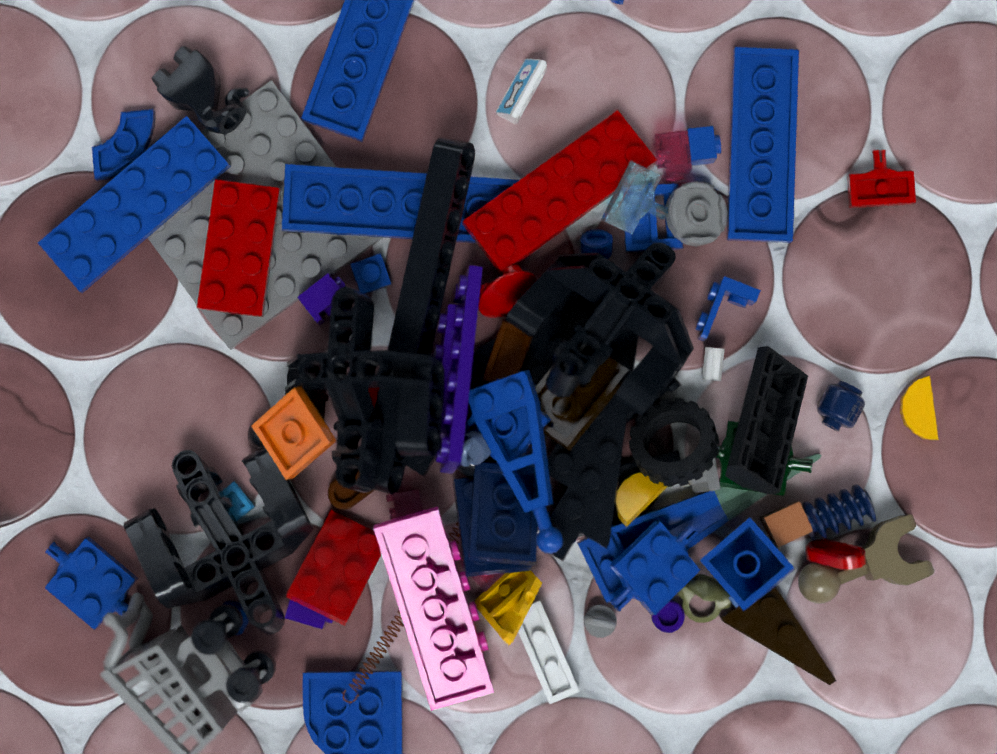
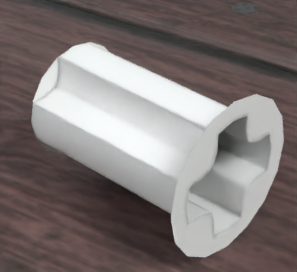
[702,347,725,381]

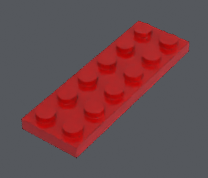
[462,110,657,275]

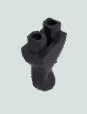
[152,46,250,135]

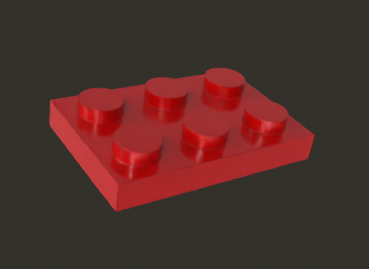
[286,510,382,626]

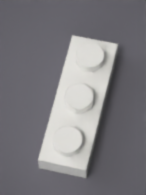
[518,600,580,704]

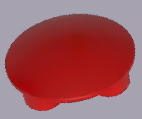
[478,265,537,318]

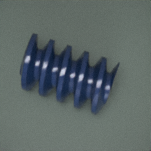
[802,484,876,541]

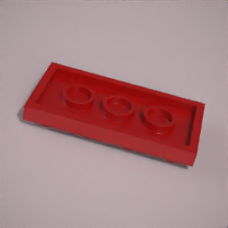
[197,179,281,318]

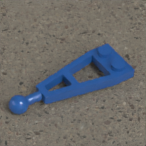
[468,370,563,554]

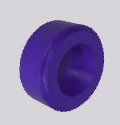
[651,600,685,633]

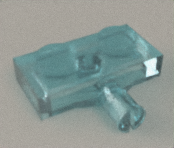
[601,161,668,234]

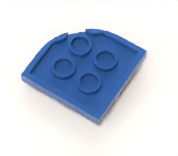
[303,670,403,754]

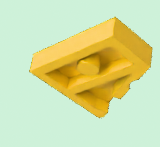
[474,570,542,645]

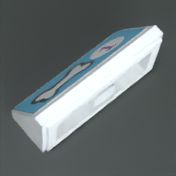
[496,58,547,124]

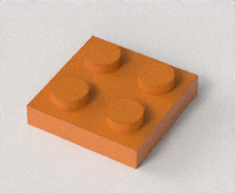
[251,386,337,480]

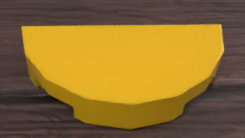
[900,376,939,440]
[616,473,667,527]

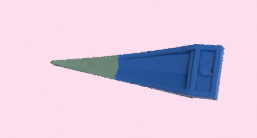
[577,453,822,603]

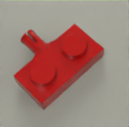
[847,149,916,208]

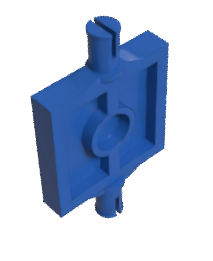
[609,521,700,615]
[45,537,138,630]

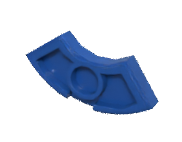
[92,109,155,181]

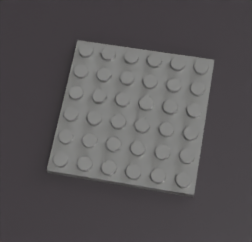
[148,80,384,350]

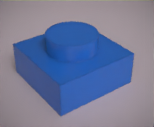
[350,253,392,294]

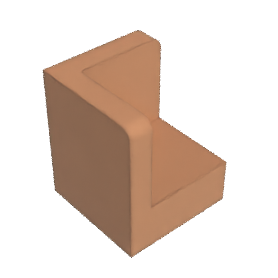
[759,501,813,548]

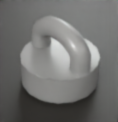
[584,605,617,638]

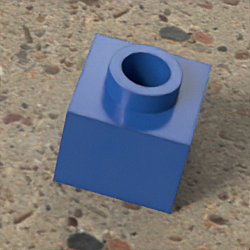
[684,126,721,166]

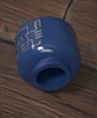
[817,381,865,432]

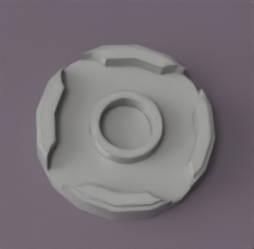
[665,181,728,247]

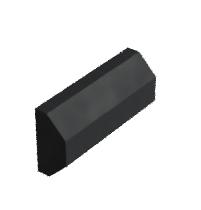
[725,346,808,494]

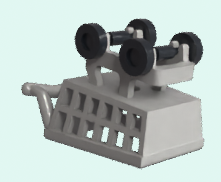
[100,593,276,754]

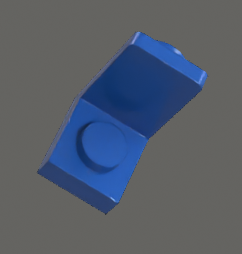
[695,276,761,341]

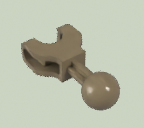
[798,514,934,604]

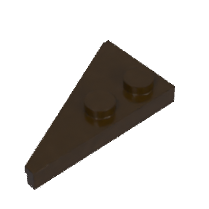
[720,587,836,685]

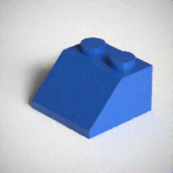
[700,517,795,611]

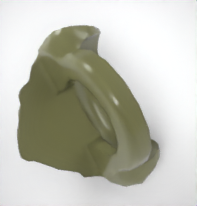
[677,574,731,623]

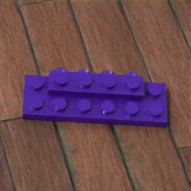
[434,265,483,474]

